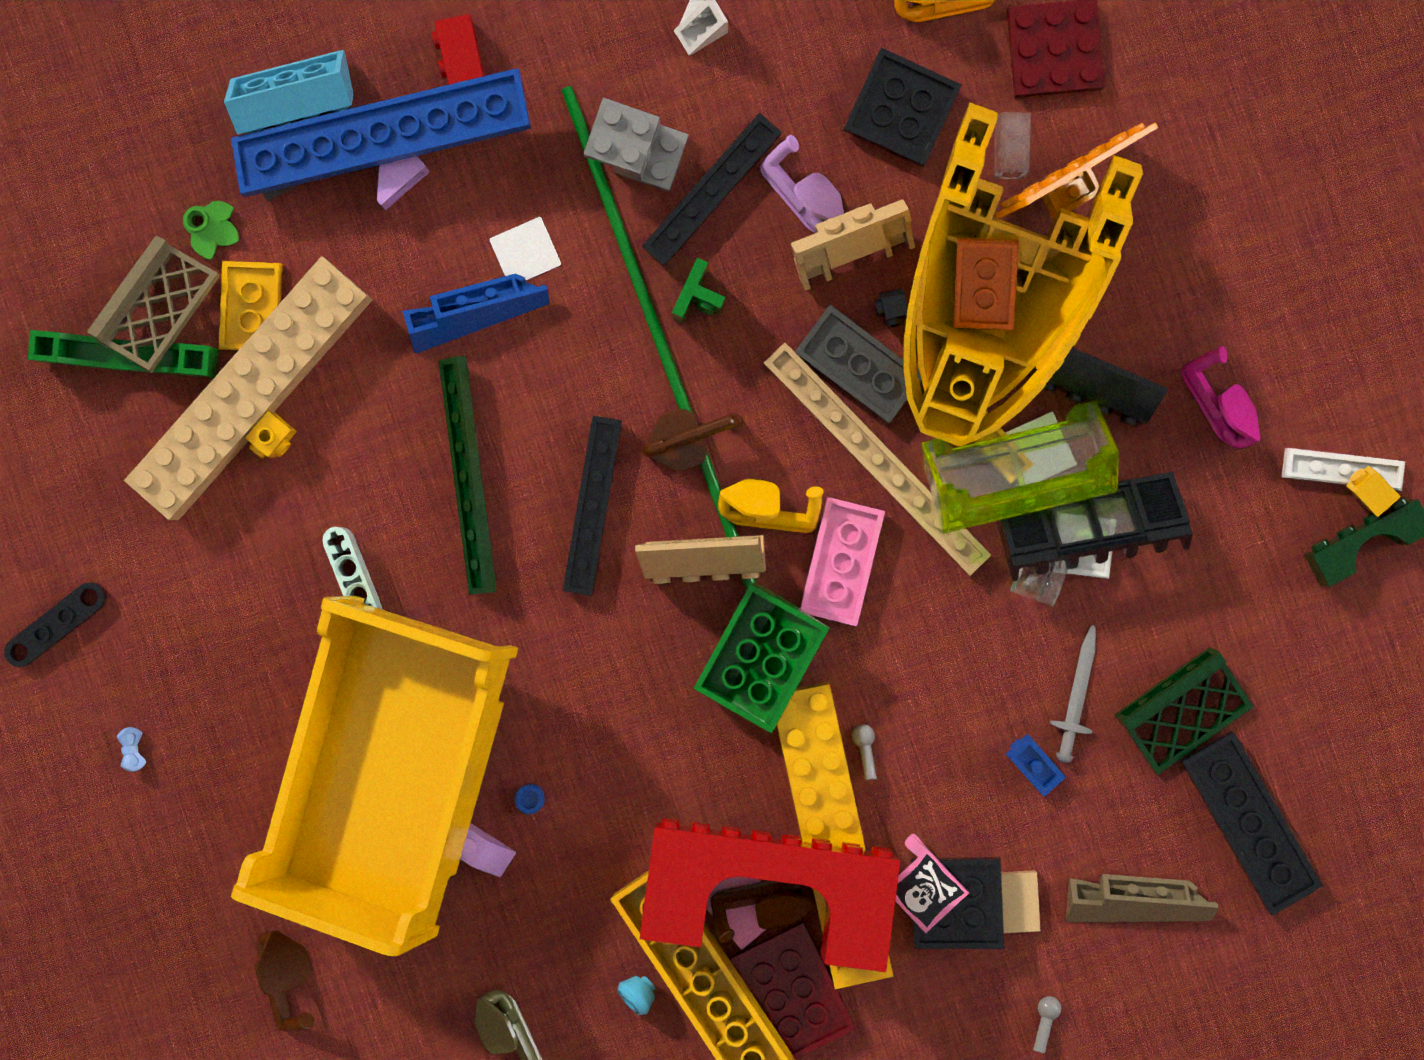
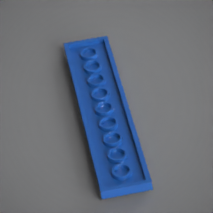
[231,68,532,198]

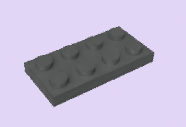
[795,305,922,424]

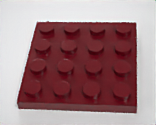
[728,921,856,1059]

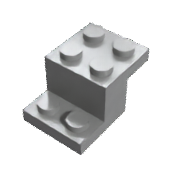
[583,97,689,192]

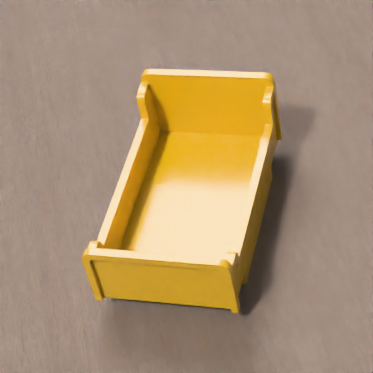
[231,596,518,956]

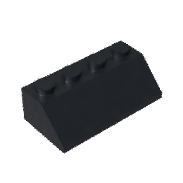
[1036,347,1168,428]

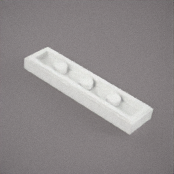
[1282,448,1405,491]

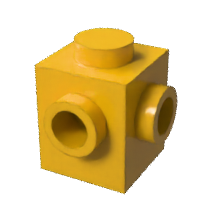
[245,411,297,458]

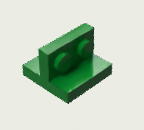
[672,258,725,324]

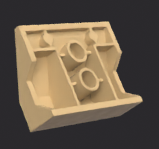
[635,535,766,584]

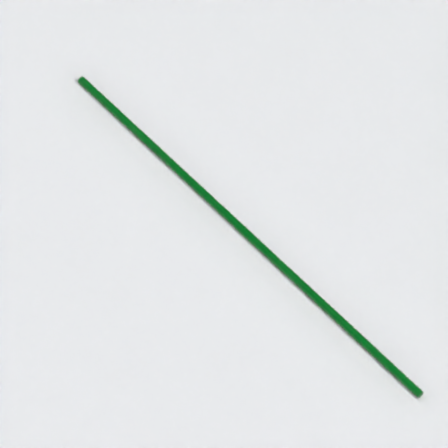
[561,86,755,591]

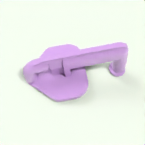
[760,135,844,233]

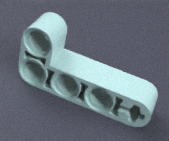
[322,527,383,610]

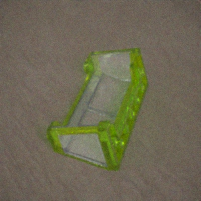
[921,401,1119,534]

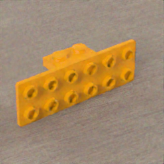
[994,122,1158,220]

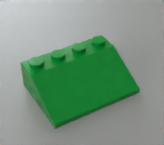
[693,582,830,733]

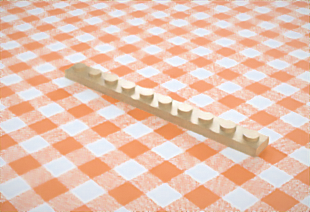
[763,343,991,576]

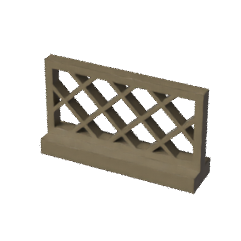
[87,235,220,373]

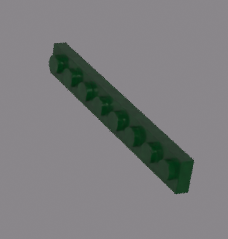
[439,356,497,595]

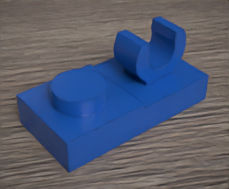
[1005,734,1066,797]

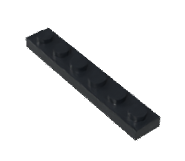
[642,113,782,267]
[563,416,622,596]

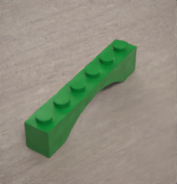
[27,330,219,378]

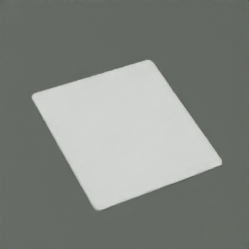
[489,217,561,280]

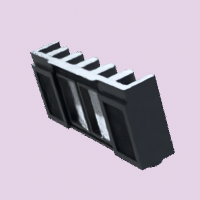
[996,472,1193,581]

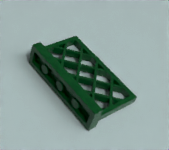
[1114,647,1254,775]

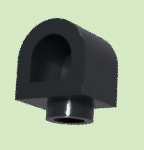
[874,288,908,328]

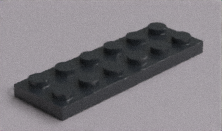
[1180,731,1323,916]

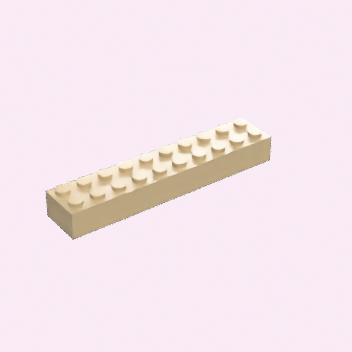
[124,256,373,520]

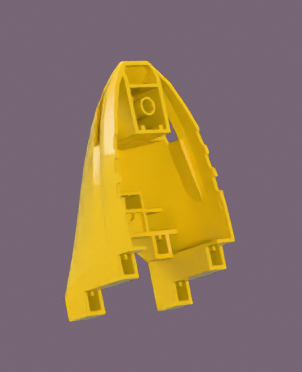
[903,102,1143,447]

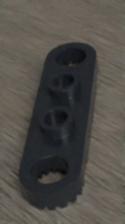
[4,582,107,667]

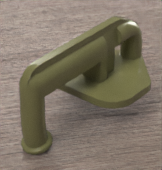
[475,990,542,1060]

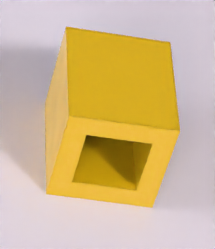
[1346,466,1401,517]

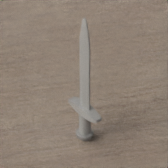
[1049,625,1096,763]

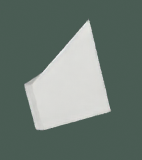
[674,0,728,55]

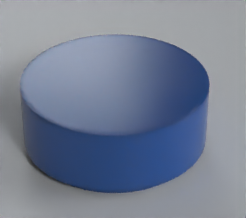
[515,784,545,814]

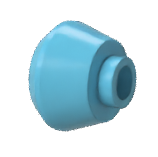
[617,976,656,1015]

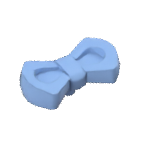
[117,727,146,772]

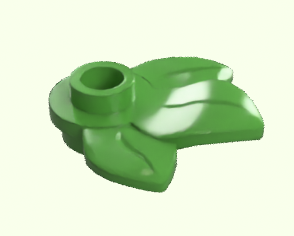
[183,201,239,260]

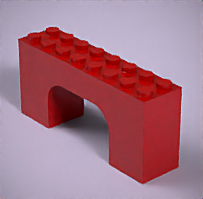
[639,818,900,972]

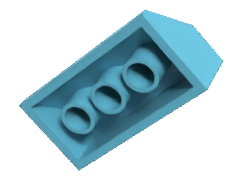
[224,50,354,135]

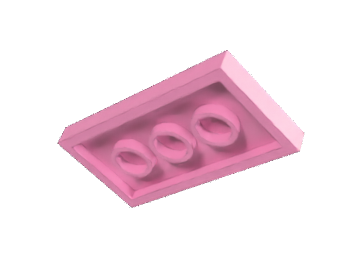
[800,497,885,626]

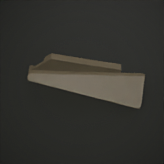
[1066,874,1219,923]

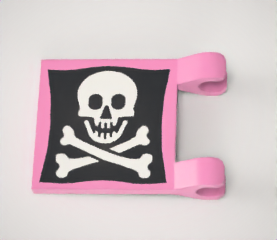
[895,833,969,933]

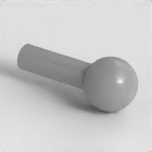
[852,724,877,781]
[1033,996,1061,1054]

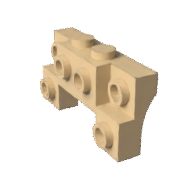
[791,199,915,291]

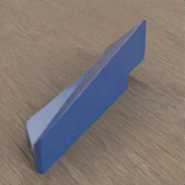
[402,273,549,353]

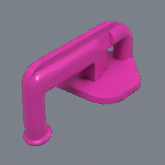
[1181,346,1260,449]

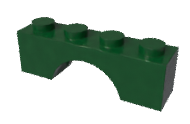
[1304,497,1424,587]

